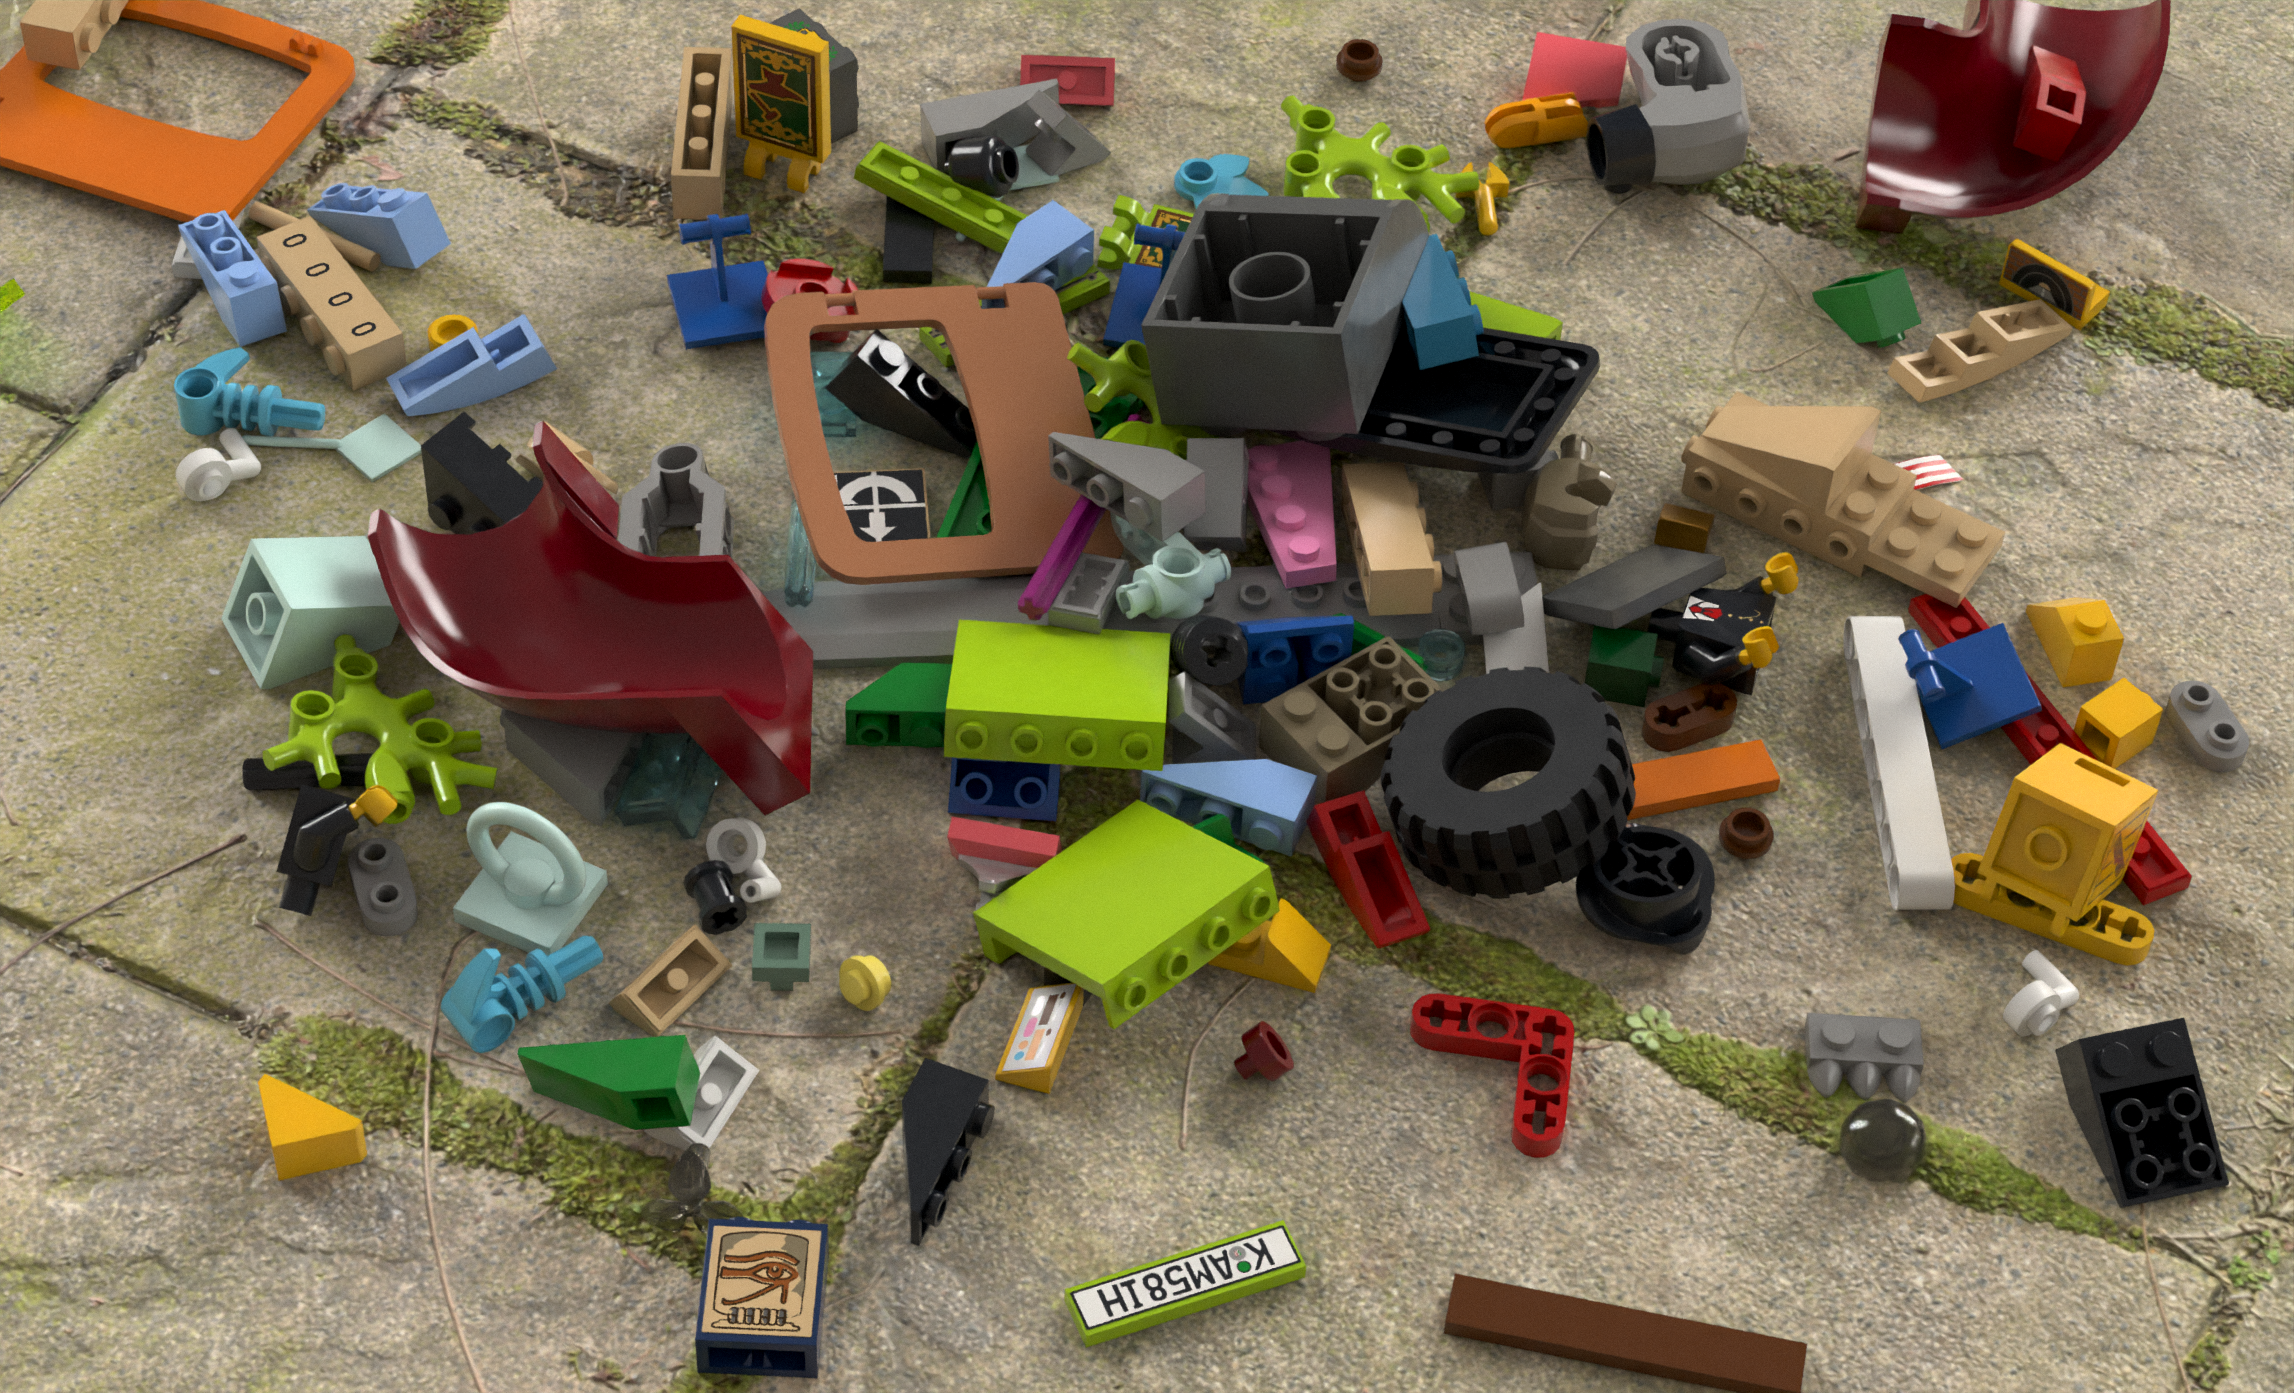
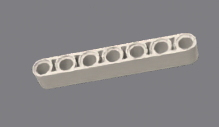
[1843,616,1955,910]

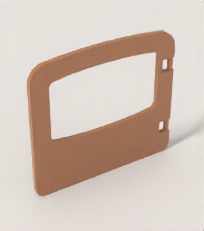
[764,282,1124,585]

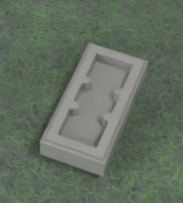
[1048,552,1129,634]

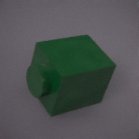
[1584,625,1664,708]

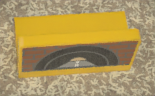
[1999,239,2110,330]

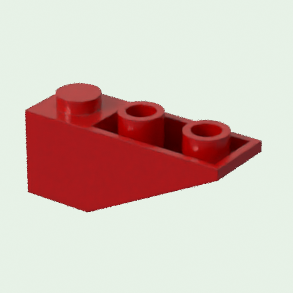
[2013,45,2086,162]

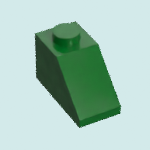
[1812,268,1922,348]

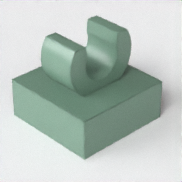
[752,923,811,991]

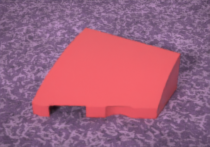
[1522,32,1627,108]

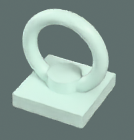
[453,802,608,956]

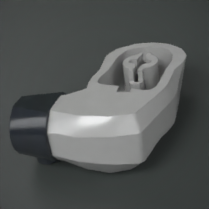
[1586,19,1749,194]

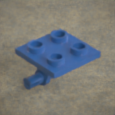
[667,213,768,349]
[1103,223,1185,348]
[1898,623,2042,749]

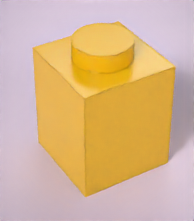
[2074,677,2163,769]

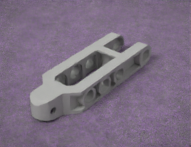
[618,443,735,558]

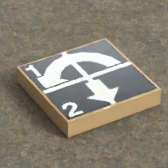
[833,468,930,542]

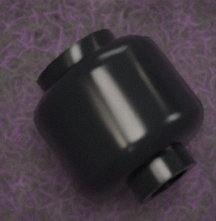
[944,135,1019,198]

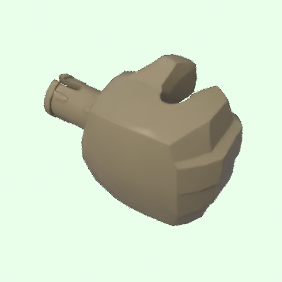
[1522,434,1617,570]

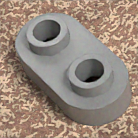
[2166,680,2249,772]
[348,838,418,936]

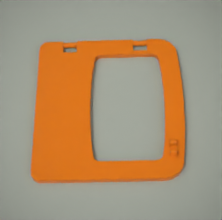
[0,0,356,223]

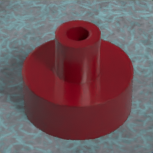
[1234,1021,1294,1082]

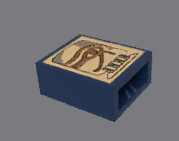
[695,1217,829,1378]

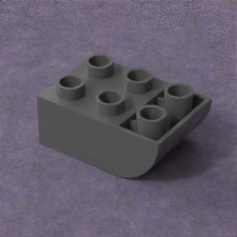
[1141,193,1429,441]

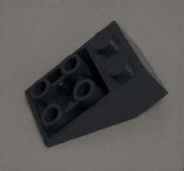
[2055,1018,2229,1208]

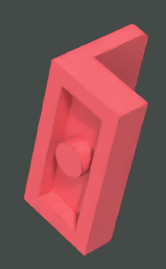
[1020,55,1115,107]

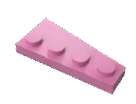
[1247,441,1337,589]

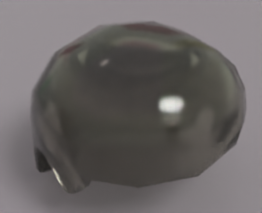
[1840,1099,1928,1183]

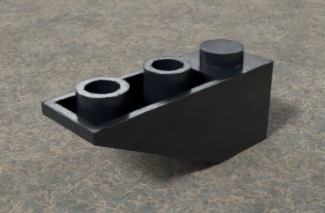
[825,329,977,459]
[902,1058,995,1246]

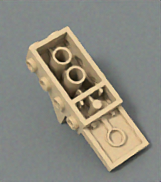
[1681,391,2005,608]

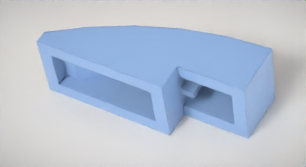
[386,314,557,416]

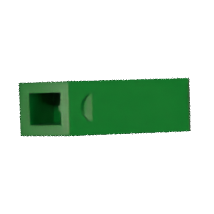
[517,1035,700,1130]

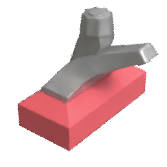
[947,816,1062,910]

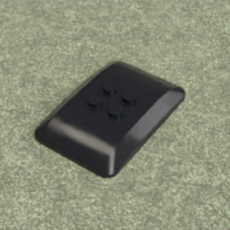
[1266,319,1600,474]

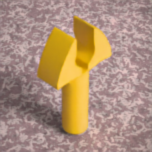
[1456,162,1509,236]

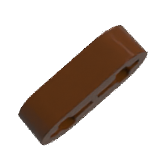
[1641,683,1737,752]

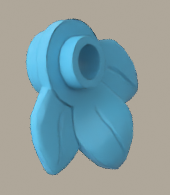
[1174,154,1269,209]

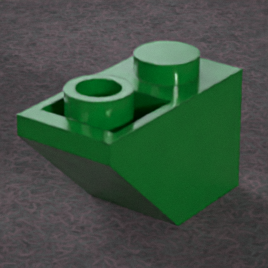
[845,662,952,748]

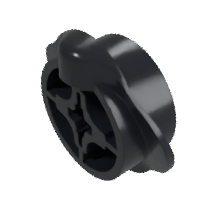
[1576,822,1715,955]

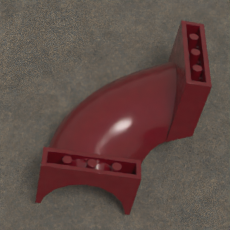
[1855,0,2171,234]
[368,421,813,816]

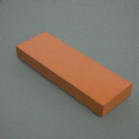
[1626,739,1780,820]

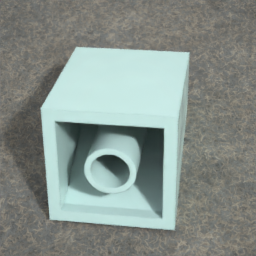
[221,536,400,689]

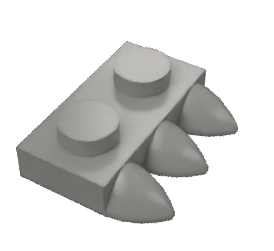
[1805,1013,1924,1103]

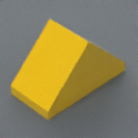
[258,1074,367,1181]

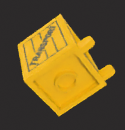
[1977,743,2159,938]

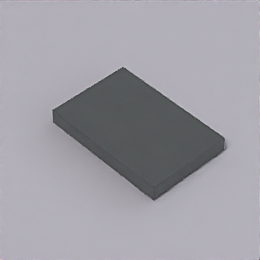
[1542,544,1727,629]

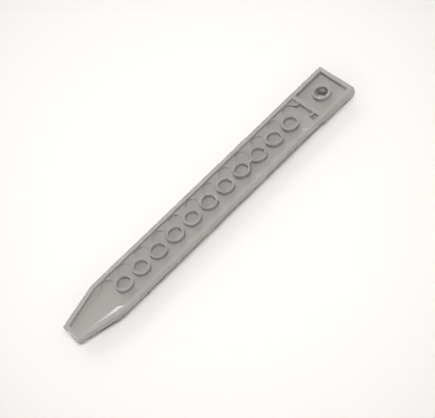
[762,552,1546,669]

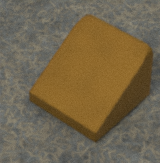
[1654,503,1715,553]

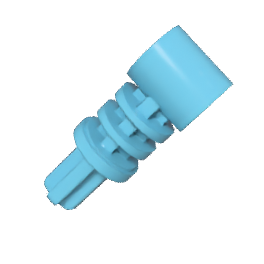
[174,347,325,436]
[441,936,604,1053]

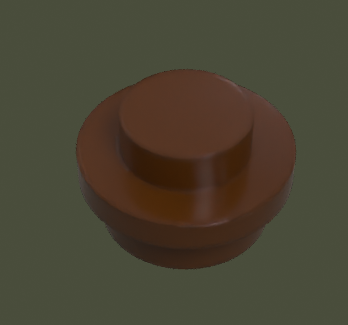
[1336,39,1383,82]
[1718,807,1774,859]

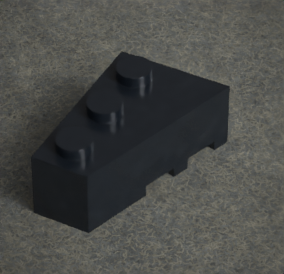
[421,411,543,535]

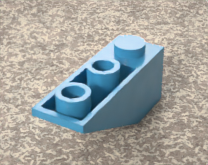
[1402,234,1483,370]

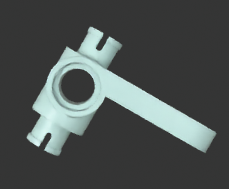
[1110,511,1231,619]

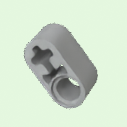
[1454,542,1524,636]

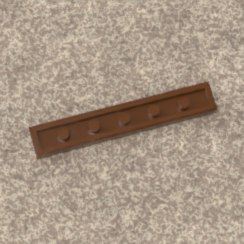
[1443,1273,1807,1393]

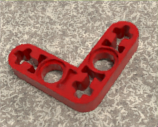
[1410,993,1575,1158]

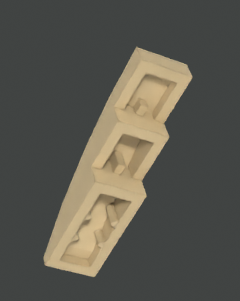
[1887,299,2073,403]

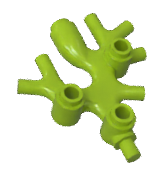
[1281,95,1479,233]
[1067,340,1220,461]
[262,634,498,824]

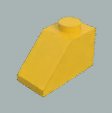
[2026,597,2124,688]

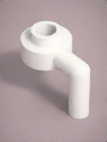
[176,428,261,501]
[706,817,781,902]
[2003,950,2079,1037]

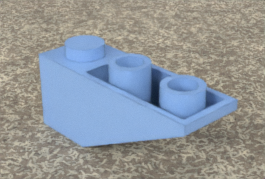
[307,183,451,269]
[982,200,1094,309]
[178,210,287,347]
[1140,759,1317,856]

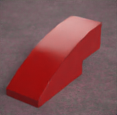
[1306,790,1430,949]

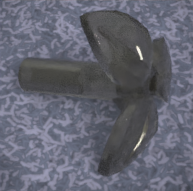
[641,1143,743,1233]

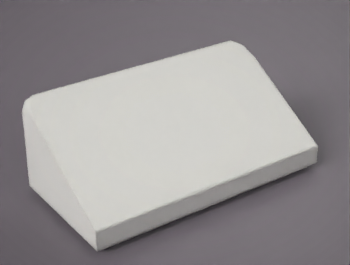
[644,1036,759,1158]

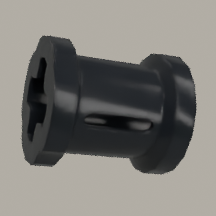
[683,860,747,935]

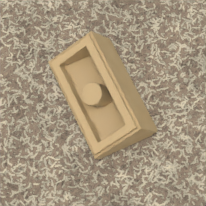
[608,924,733,1037]

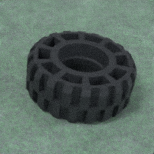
[1381,666,1636,899]

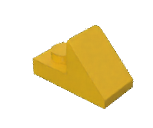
[1208,898,1331,993]

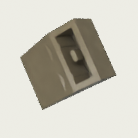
[1259,636,1444,805]

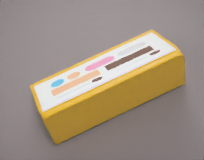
[995,983,1084,1094]

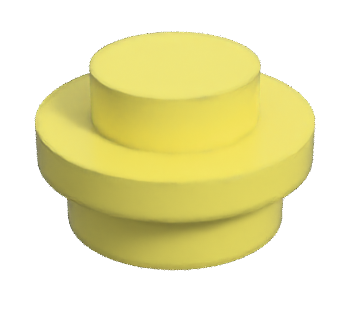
[839,955,891,1011]

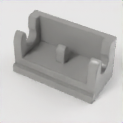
[1184,438,1249,552]

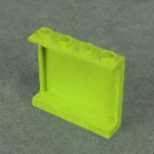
[944,619,1171,771]
[973,799,1280,1029]

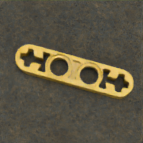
[1951,853,2154,966]

